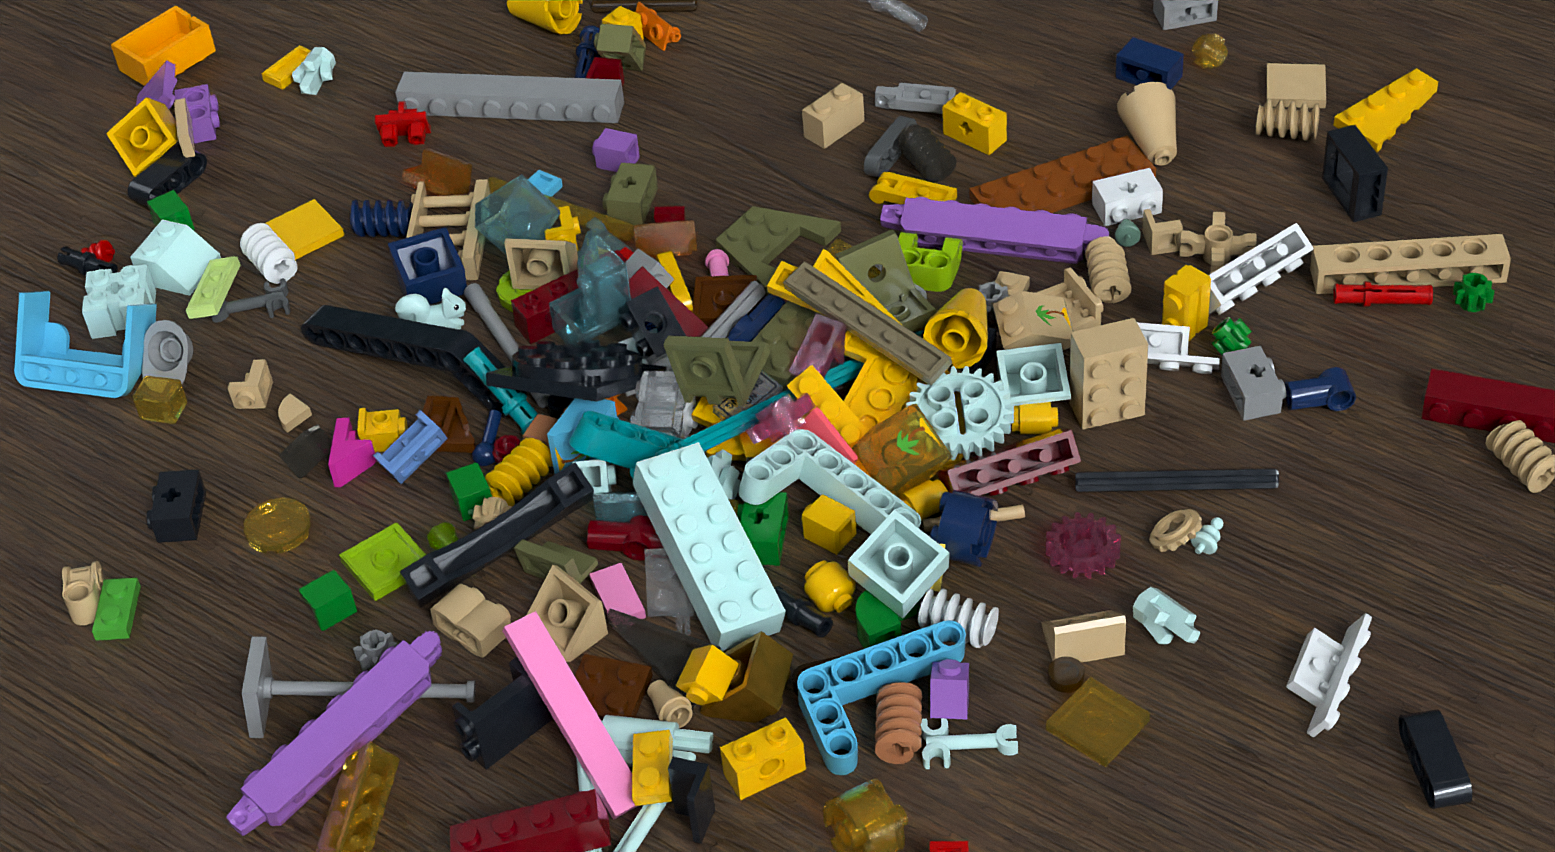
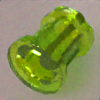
[427,522,459,550]

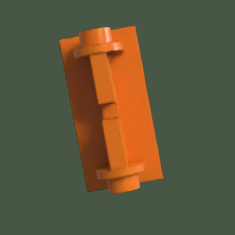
[635,2,681,51]

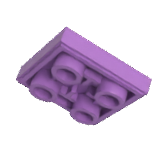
[136,60,177,109]

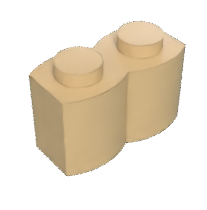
[430,584,511,658]

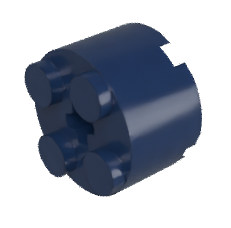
[930,490,998,567]

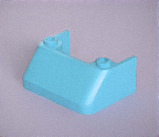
[14,291,157,398]

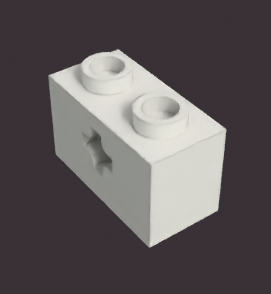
[1092,168,1163,226]

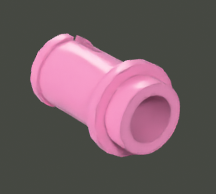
[705,249,729,276]

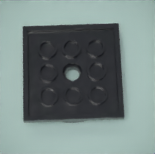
[486,339,667,402]

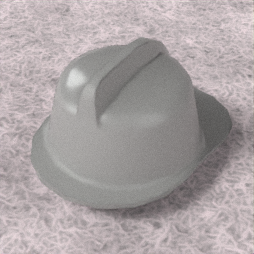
[142,320,194,395]

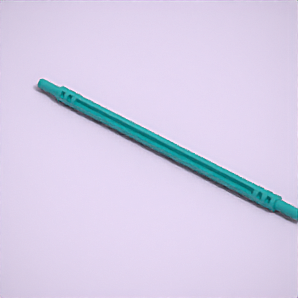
[630,330,924,479]

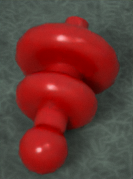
[80,240,115,262]

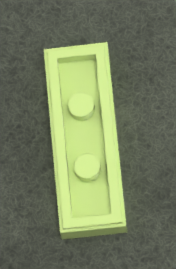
[186,256,241,319]

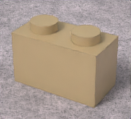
[802,83,864,149]

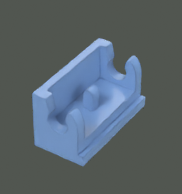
[373,410,448,484]

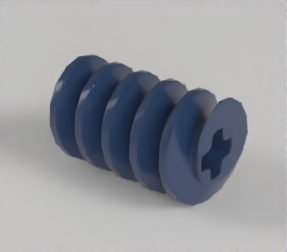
[350,200,413,237]

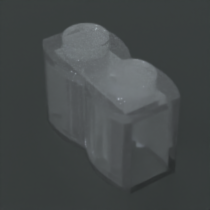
[631,371,686,438]

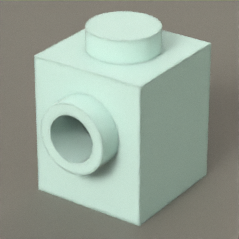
[572,459,617,494]

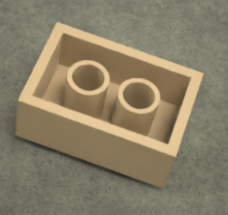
[1069,318,1148,430]

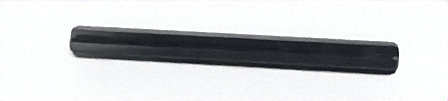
[1075,468,1279,492]

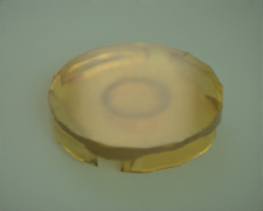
[244,497,311,554]

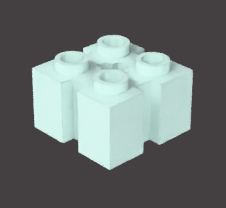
[82,264,156,339]

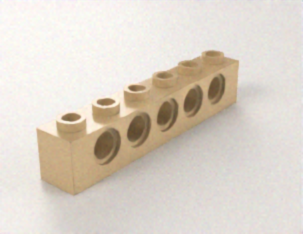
[1310,234,1511,294]

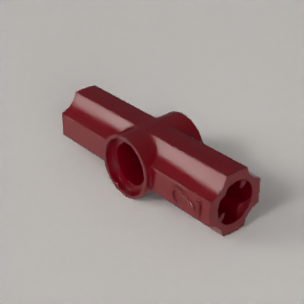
[587,515,667,561]

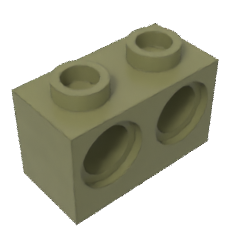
[594,24,646,71]

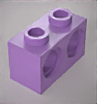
[174,84,220,143]

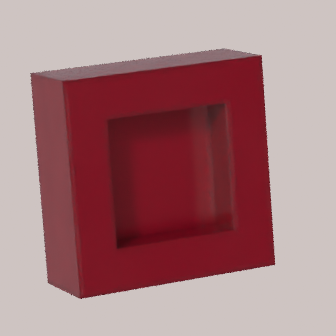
[654,206,687,237]

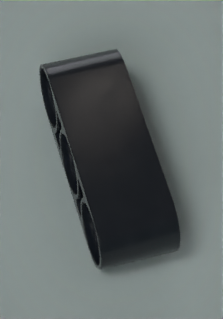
[127,145,207,208]
[1398,709,1473,809]

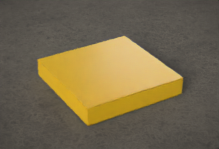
[265,199,344,260]

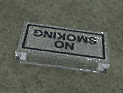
[713,370,783,421]

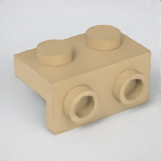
[1036,267,1103,331]

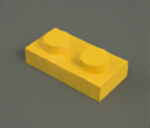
[632,730,673,806]

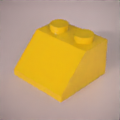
[106,97,178,177]

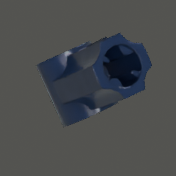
[1285,367,1356,411]

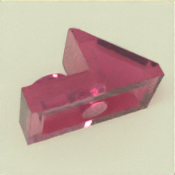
[789,314,846,378]

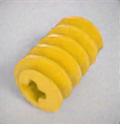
[485,438,553,506]

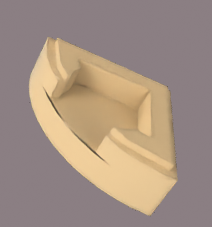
[278,394,312,433]

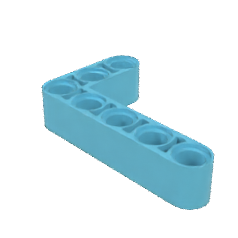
[797,620,966,775]

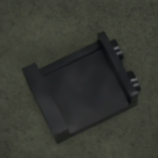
[452,657,553,770]

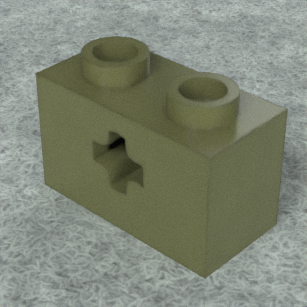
[603,162,658,226]

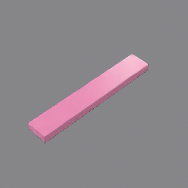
[502,611,637,820]

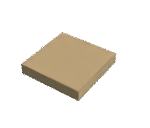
[1266,63,1326,108]

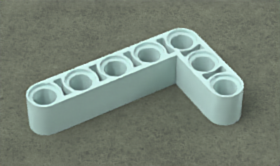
[738,429,921,534]

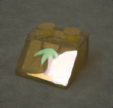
[852,404,953,498]

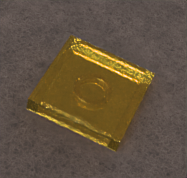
[1046,677,1150,767]

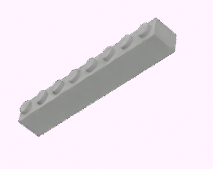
[395,72,624,123]

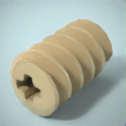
[1256,98,1320,141]
[1085,236,1131,303]
[1485,420,1555,493]

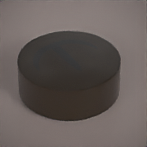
[1048,657,1085,693]

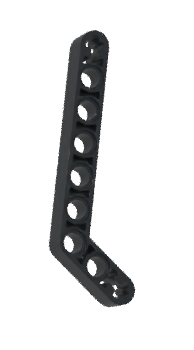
[301,305,527,418]

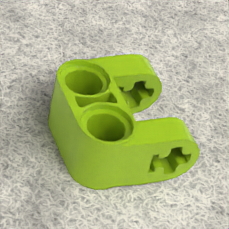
[898,232,963,292]

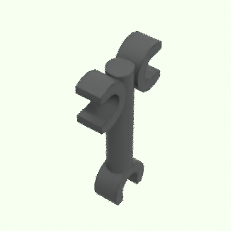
[211,278,291,322]

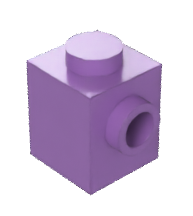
[592,128,640,172]
[930,659,969,719]

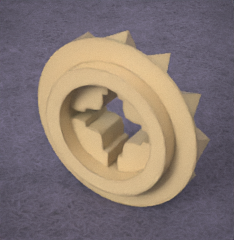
[1149,509,1202,552]

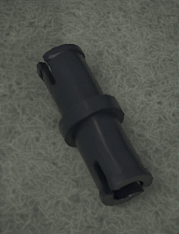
[57,246,118,276]
[774,586,833,638]

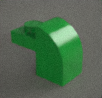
[856,590,920,649]

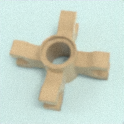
[1180,212,1256,274]

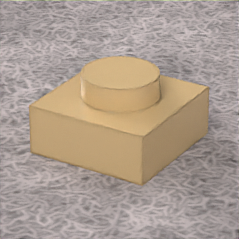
[995,271,1030,296]

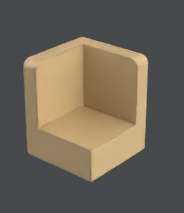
[1142,209,1183,255]

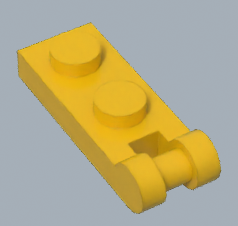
[869,172,957,204]

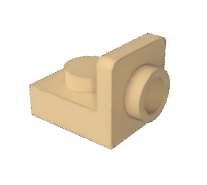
[228,359,273,409]

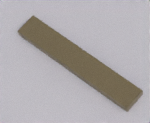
[783,261,952,386]

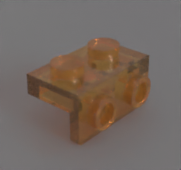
[402,148,472,196]
[634,220,698,258]

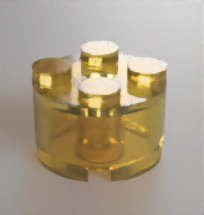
[823,778,908,852]

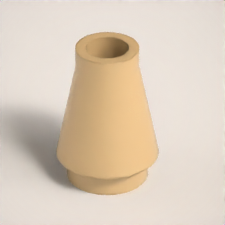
[647,680,693,728]

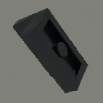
[668,756,715,844]

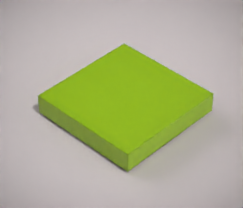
[339,522,426,601]

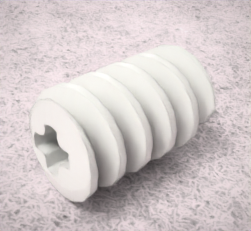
[240,223,298,284]
[918,588,999,648]

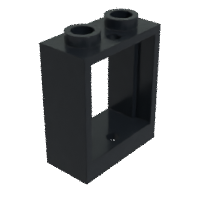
[1322,125,1388,222]

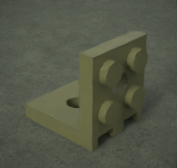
[835,229,936,332]
[663,336,770,406]

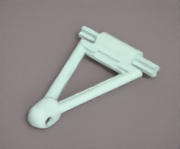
[576,715,714,852]

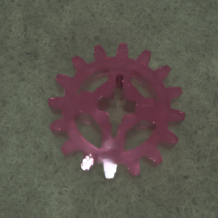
[746,393,815,444]
[1046,512,1121,579]

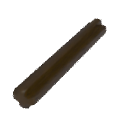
[591,0,698,13]

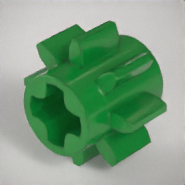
[1453,273,1495,312]
[1211,317,1252,356]

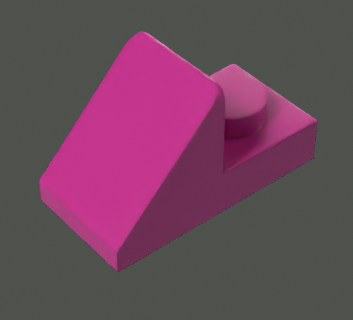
[328,417,376,487]

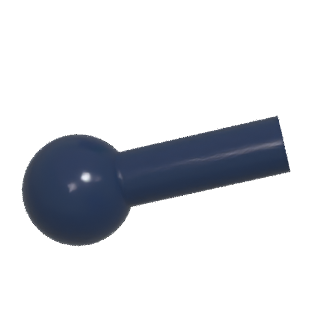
[472,410,502,466]

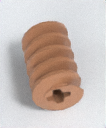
[875,682,922,764]

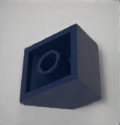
[388,227,467,304]

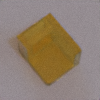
[133,376,188,424]

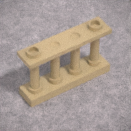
[406,179,492,280]

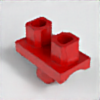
[375,101,431,147]

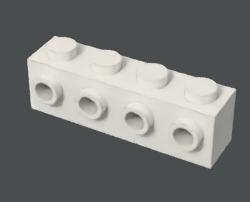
[1209,223,1314,315]

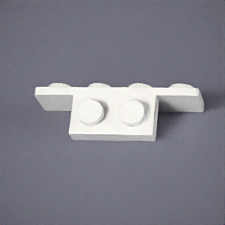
[1137,322,1220,374]
[1286,613,1372,737]

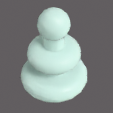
[1190,517,1224,554]

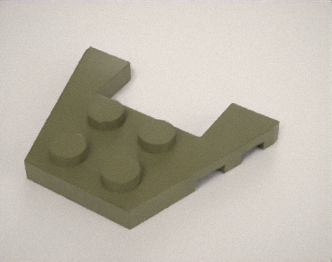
[715,206,841,296]

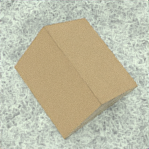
[526,565,608,662]
[1041,610,1126,663]

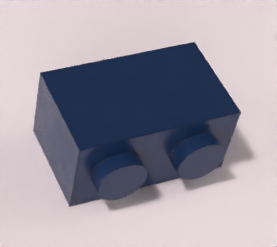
[1116,37,1184,90]

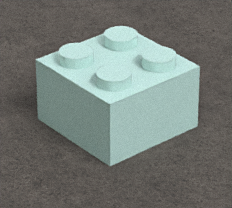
[848,509,949,619]

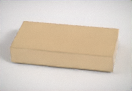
[174,98,195,158]

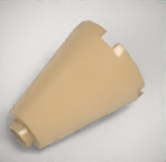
[1117,82,1177,166]

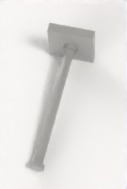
[242,637,475,738]

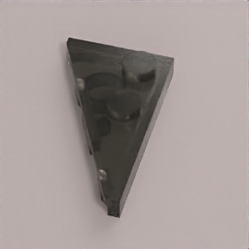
[607,608,722,710]

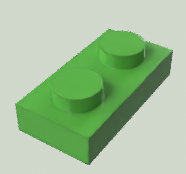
[92,578,141,640]

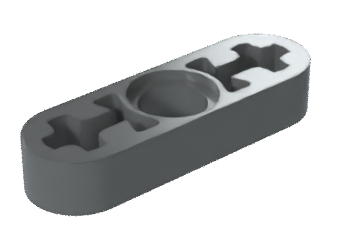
[864,116,917,178]

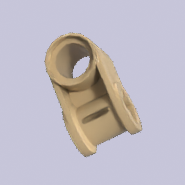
[62,561,104,625]

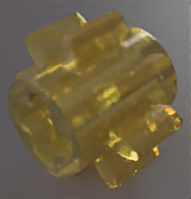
[1192,33,1228,69]

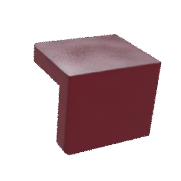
[586,57,625,87]

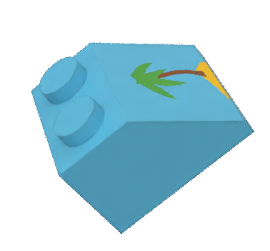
[547,398,619,474]

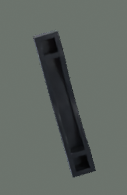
[399,462,594,608]

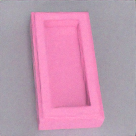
[589,563,646,629]

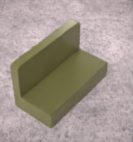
[514,539,598,584]

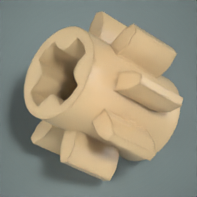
[472,497,513,529]

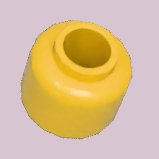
[804,560,856,613]

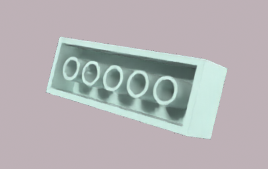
[633,442,786,652]

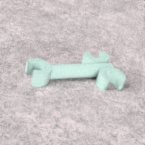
[921,718,1018,769]

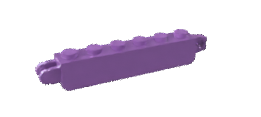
[880,197,1109,264]
[226,630,442,836]

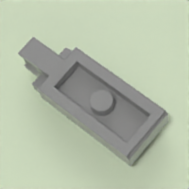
[875,83,956,114]

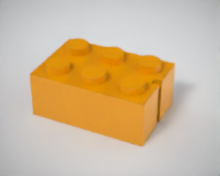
[111,5,216,86]

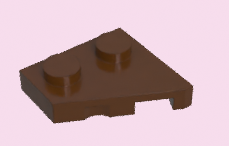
[422,396,476,453]

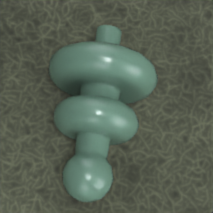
[1115,219,1141,247]

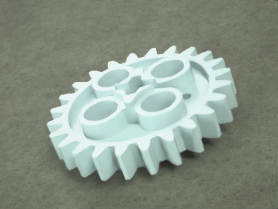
[906,366,1014,461]

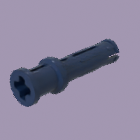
[574,26,600,78]

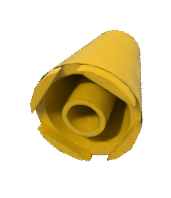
[507,0,583,34]
[923,288,988,369]

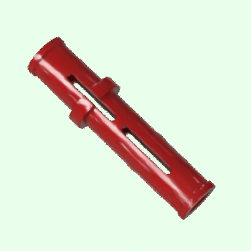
[1333,281,1433,307]

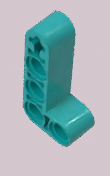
[569,411,683,469]

